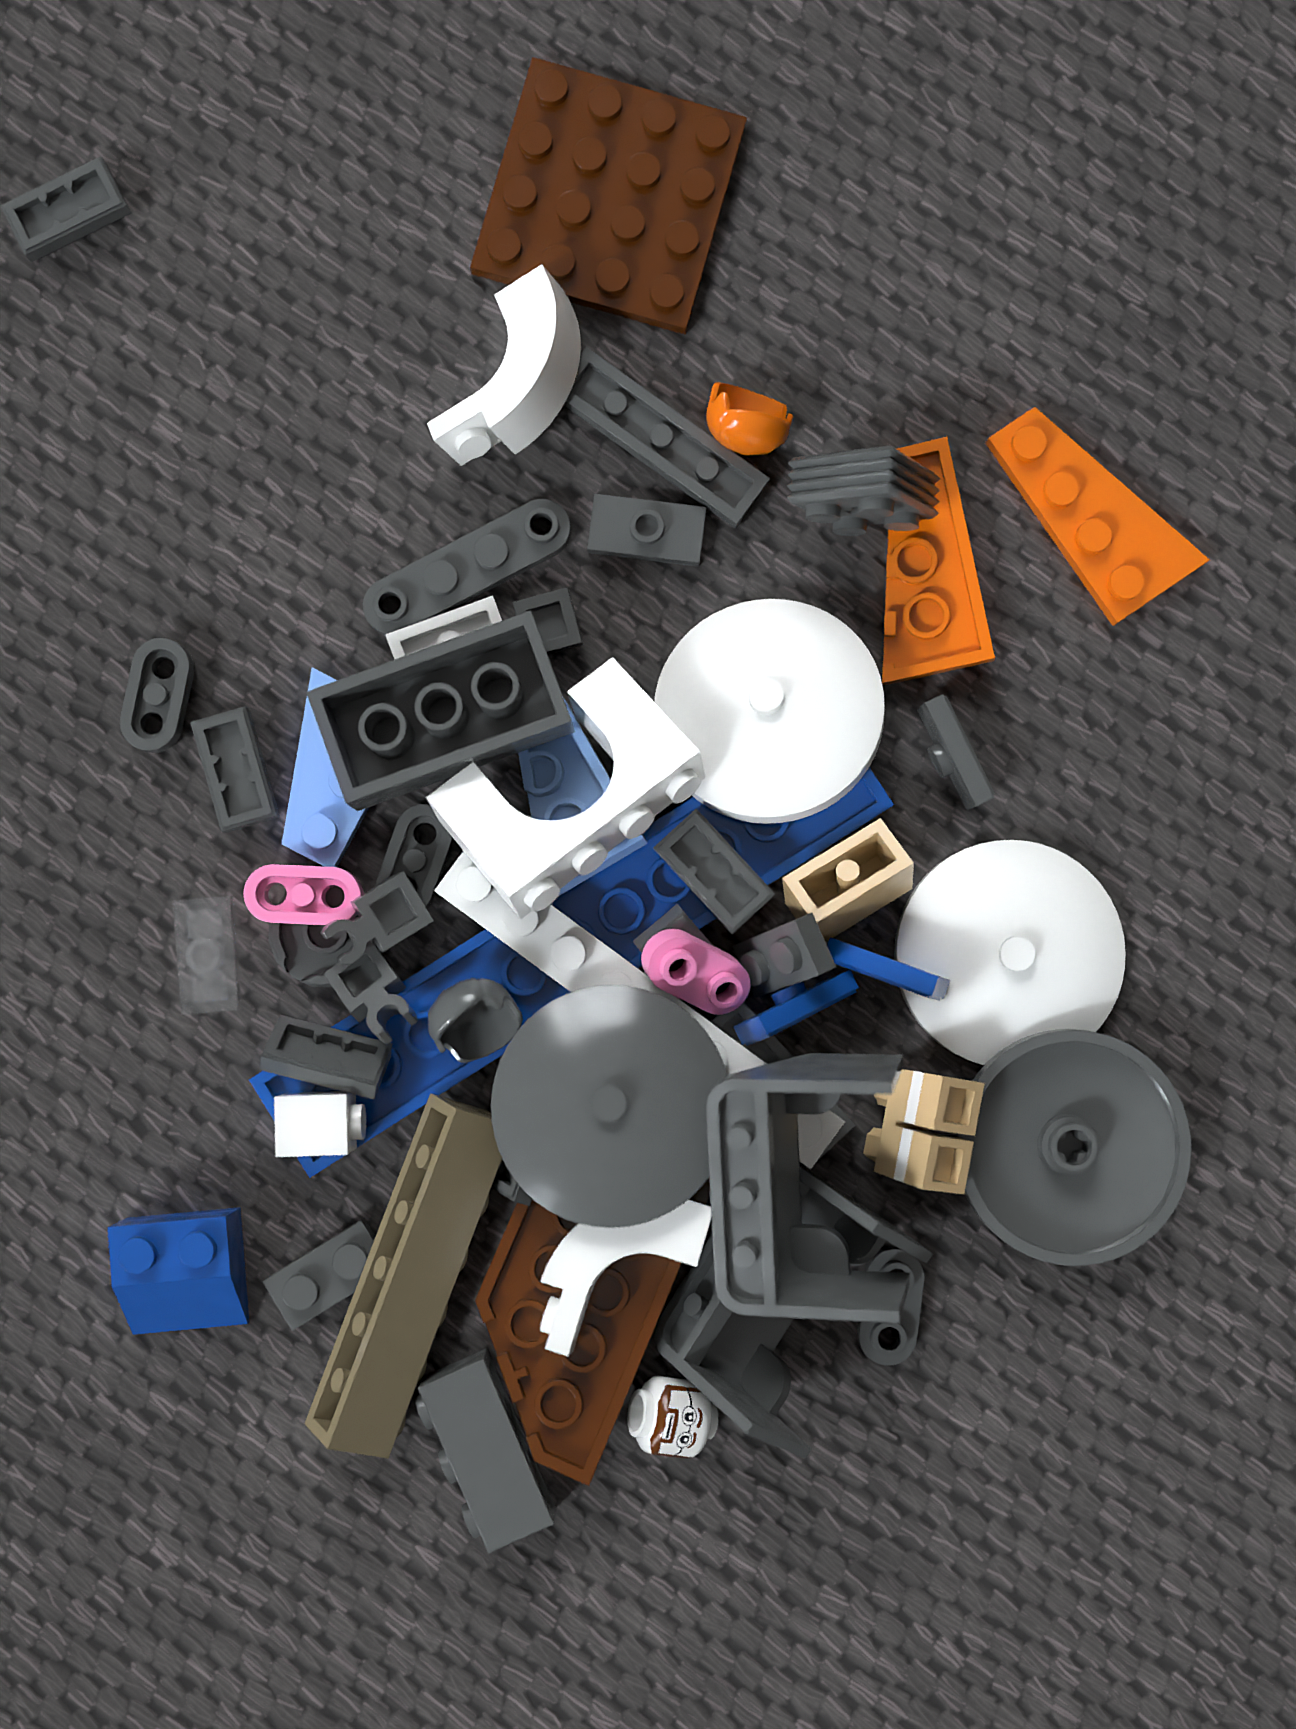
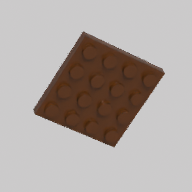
[470,57,747,335]

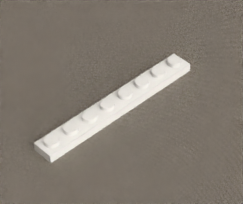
[434,851,845,1169]

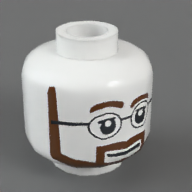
[627,1376,718,1458]

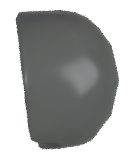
[428,978,523,1063]

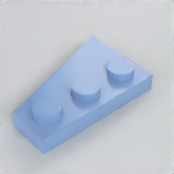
[282,667,369,867]
[518,697,648,896]

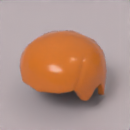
[706,382,793,455]

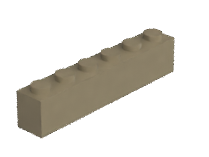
[304,1093,503,1459]

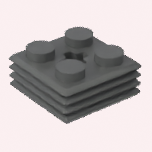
[786,445,940,536]

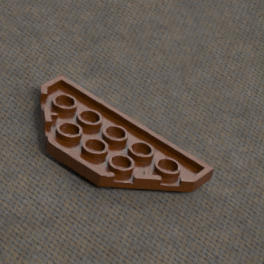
[475,1176,711,1486]

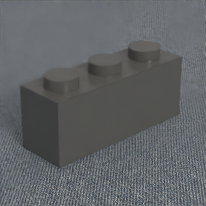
[415,1348,556,1553]

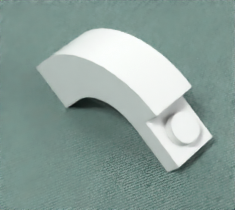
[427,264,581,466]
[540,1200,712,1356]

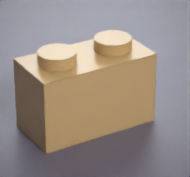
[782,818,914,942]

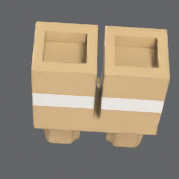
[863,1069,985,1194]

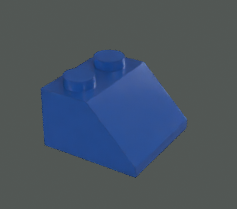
[107,1207,249,1335]

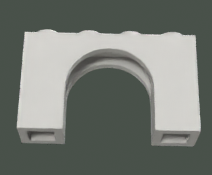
[426,657,705,919]

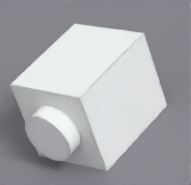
[274,1091,366,1157]

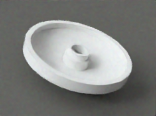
[654,599,885,824]
[894,840,1126,1065]

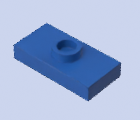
[733,970,859,1046]

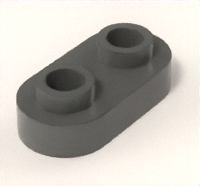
[120,638,195,753]
[376,804,454,909]
[857,1246,924,1366]

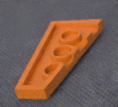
[985,407,1210,626]
[882,437,995,685]

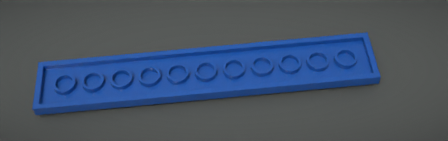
[249,767,894,1178]

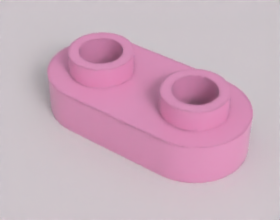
[244,864,363,925]
[641,929,750,1015]

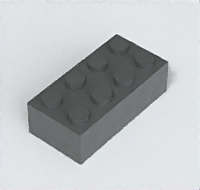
[306,610,575,811]

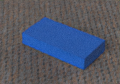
[827,937,950,1001]

